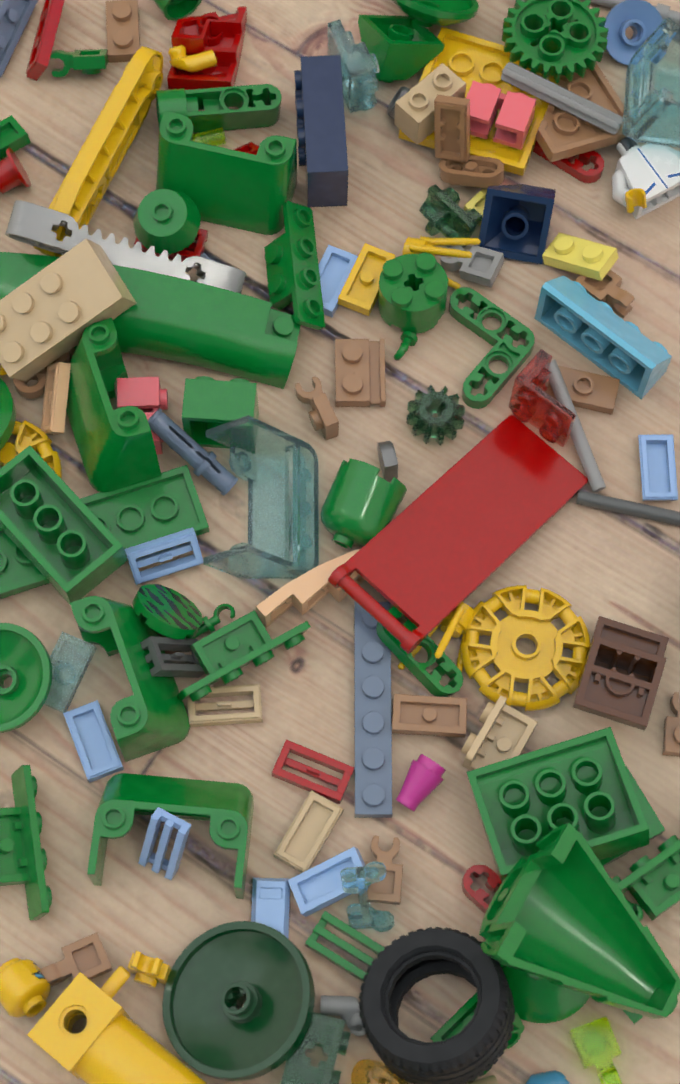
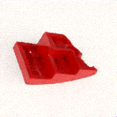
[167,6,247,90]

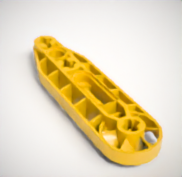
[33,46,163,257]

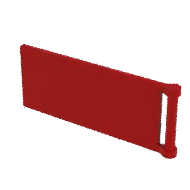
[328,415,588,654]

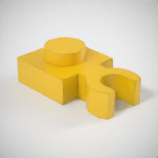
[127,951,171,988]

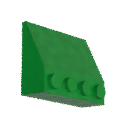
[467,727,649,883]

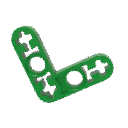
[449,287,535,409]
[376,606,463,697]

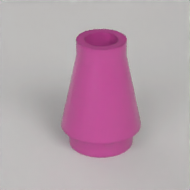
[395,754,446,812]

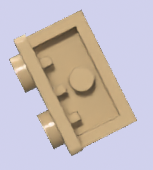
[461,695,538,770]

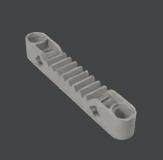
[5,200,246,294]

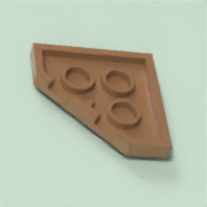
[536,63,639,163]

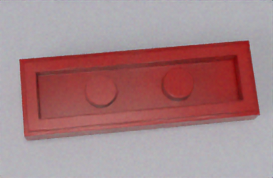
[26,0,65,81]

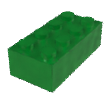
[0,445,127,604]

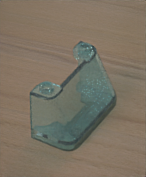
[622,17,680,148]

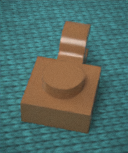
[575,270,635,318]
[295,376,339,440]
[40,932,112,987]

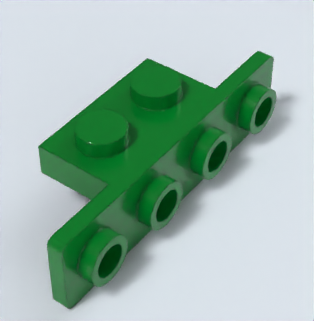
[264,201,325,330]
[177,610,311,702]
[0,765,52,921]
[612,835,680,921]

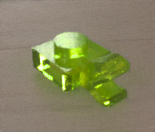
[569,1016,622,1084]

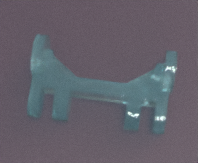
[340,862,395,932]

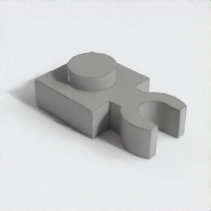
[440,245,504,287]

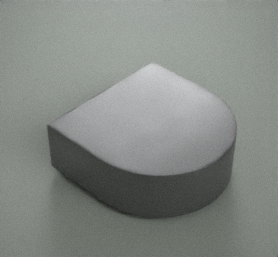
[377,441,398,482]

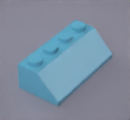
[535,275,672,399]

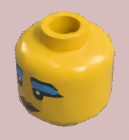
[0,958,51,1017]

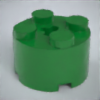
[378,253,448,334]

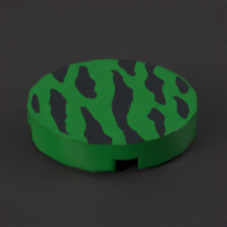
[132,584,203,640]

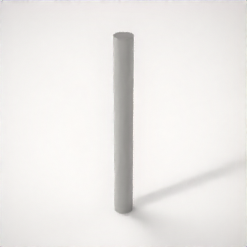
[543,360,606,492]

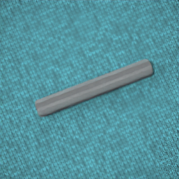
[501,62,623,135]

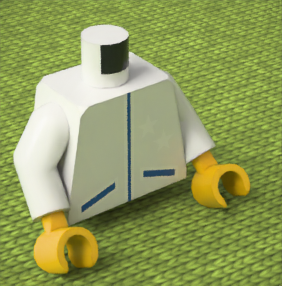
[612,136,680,219]

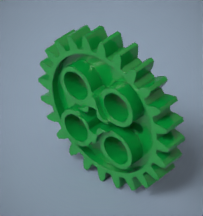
[502,0,609,83]

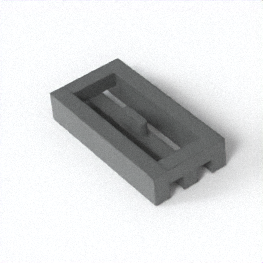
[140,636,205,678]

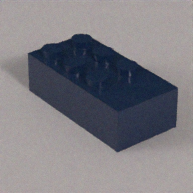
[294,55,348,207]

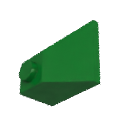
[358,15,445,83]

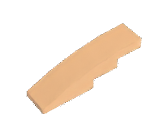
[256,549,365,628]

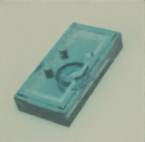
[44,632,97,713]

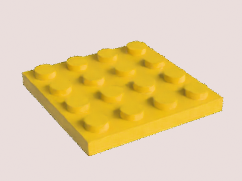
[398,27,561,176]

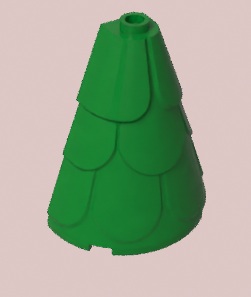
[480,823,680,1019]

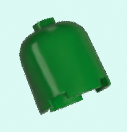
[320,459,407,550]

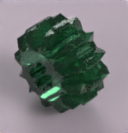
[406,385,465,445]

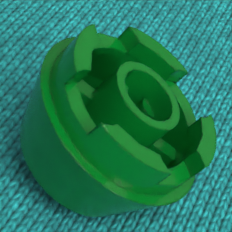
[133,189,200,255]

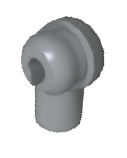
[320,995,366,1036]

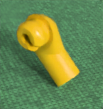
[168,45,217,72]

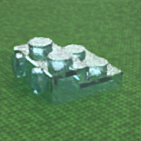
[328,19,379,113]

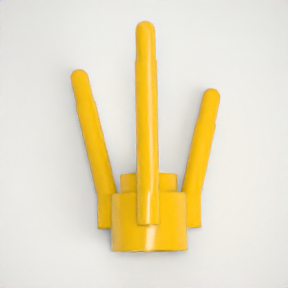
[402,236,481,289]
[398,602,474,672]

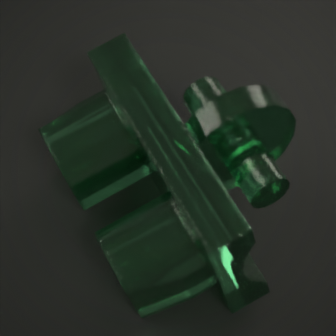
[419,184,482,248]

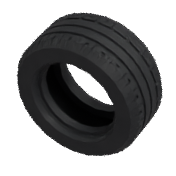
[359,927,515,1084]

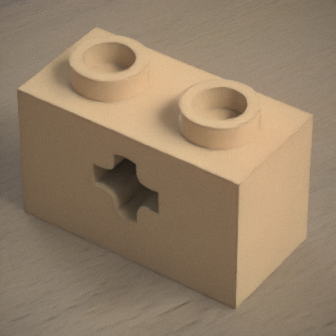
[394,63,466,145]

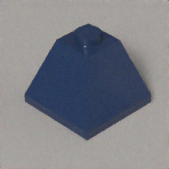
[477,184,556,264]

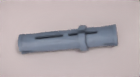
[148,408,238,496]

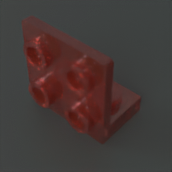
[509,349,576,447]

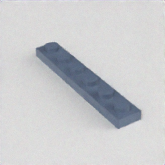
[354,602,392,818]

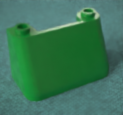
[156,111,297,235]
[66,318,162,492]
[70,596,190,762]

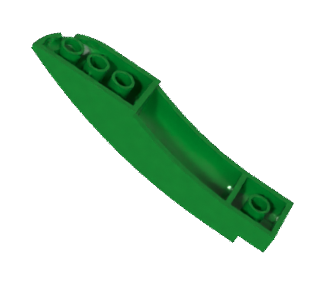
[0,252,301,389]

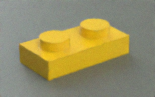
[338,243,396,316]

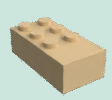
[0,239,136,381]

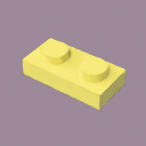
[542,232,619,281]

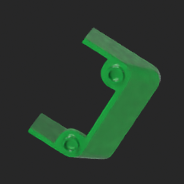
[87,773,254,899]

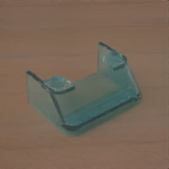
[203,415,319,579]

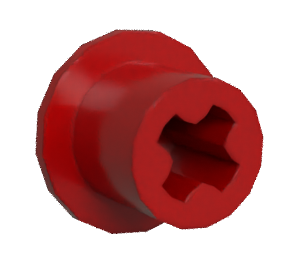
[0,148,31,194]

